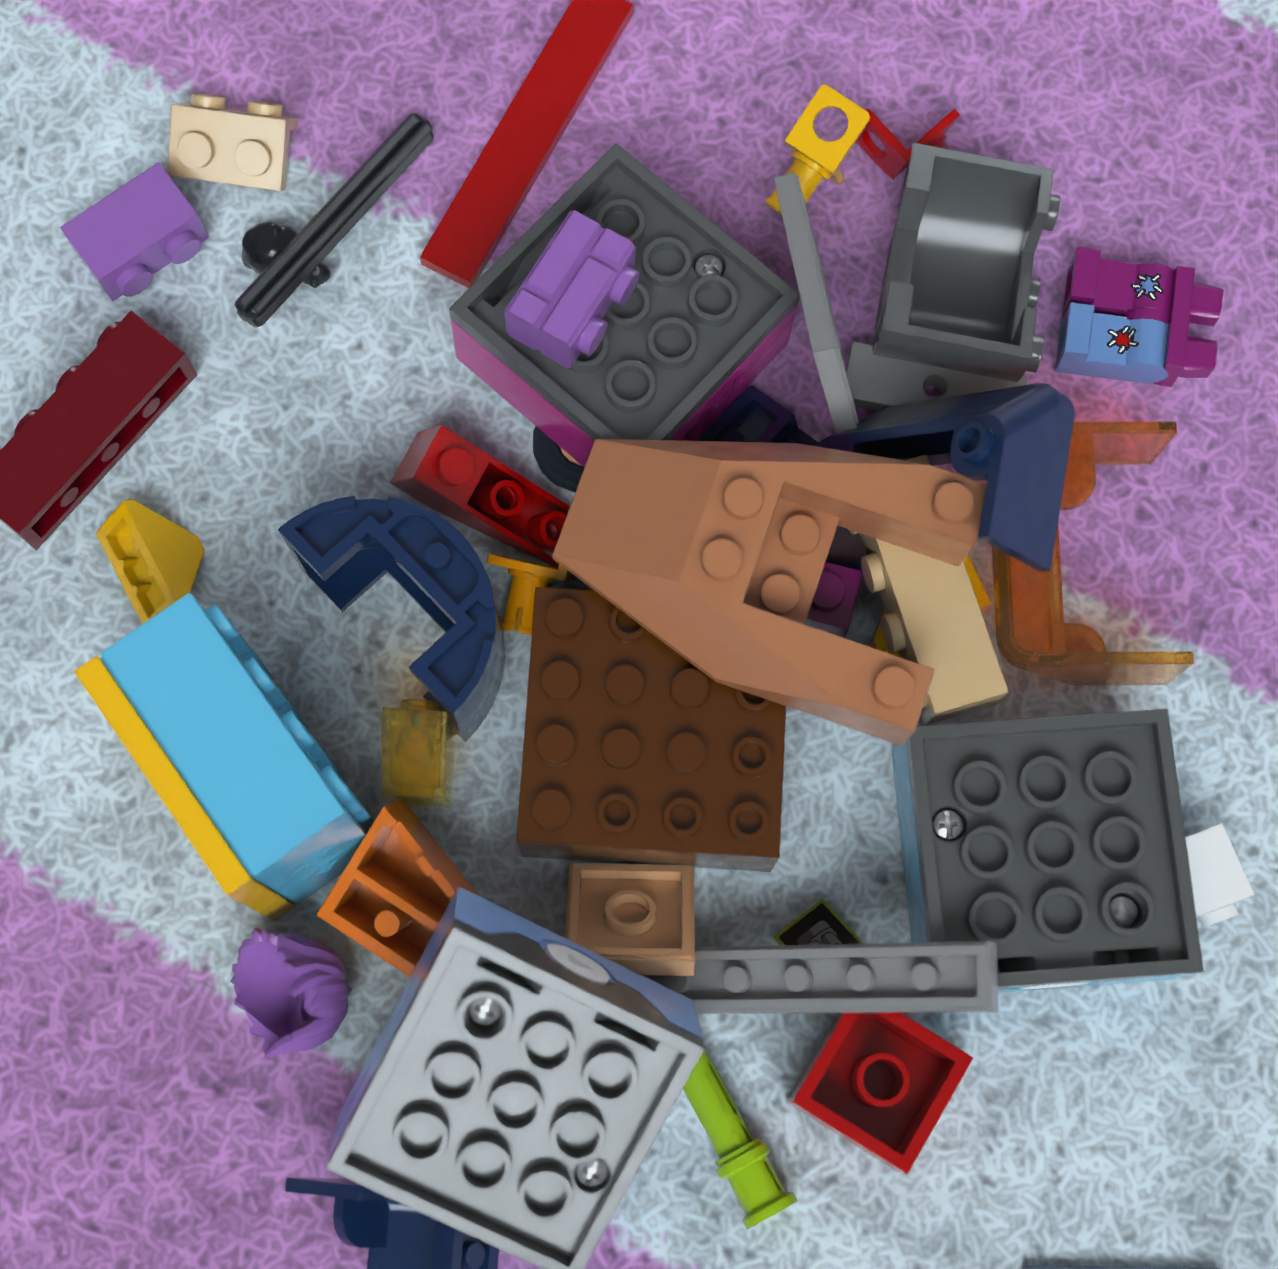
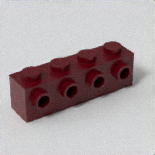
[0,310,198,551]

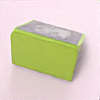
[773,899,863,946]

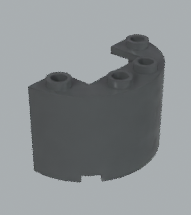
[872,143,1060,382]

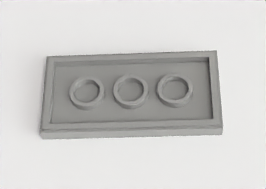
[774,172,859,434]

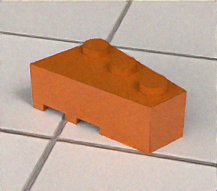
[317,799,479,977]

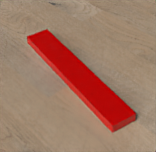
[420,0,634,288]

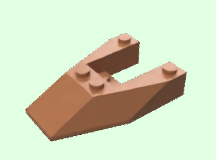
[552,439,986,746]

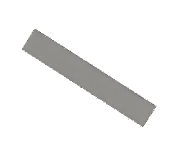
[642,941,998,1014]

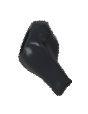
[242,221,331,288]

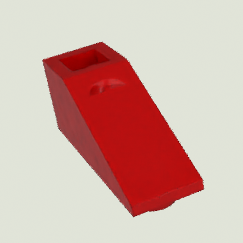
[390,425,570,568]

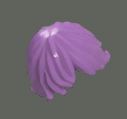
[230,928,352,1058]

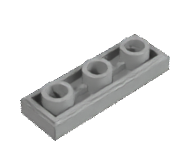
[846,341,1028,411]

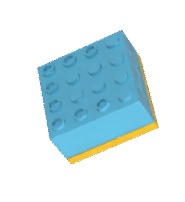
[74,592,374,921]

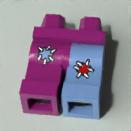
[1055,247,1224,387]

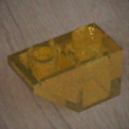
[382,699,458,808]

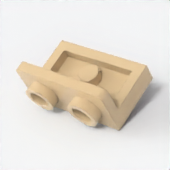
[167,93,298,191]

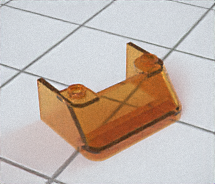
[992,421,1194,685]

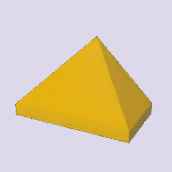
[95,499,205,624]

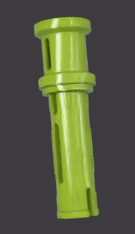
[683,1046,798,1229]

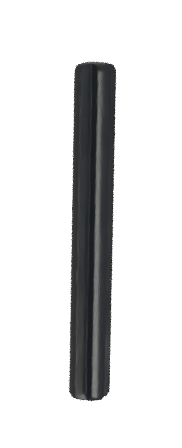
[235,114,434,327]

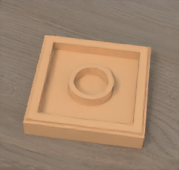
[565,863,695,976]

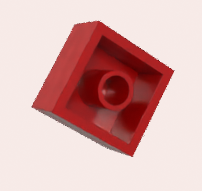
[786,1013,973,1174]

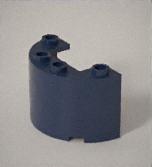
[278,496,505,742]

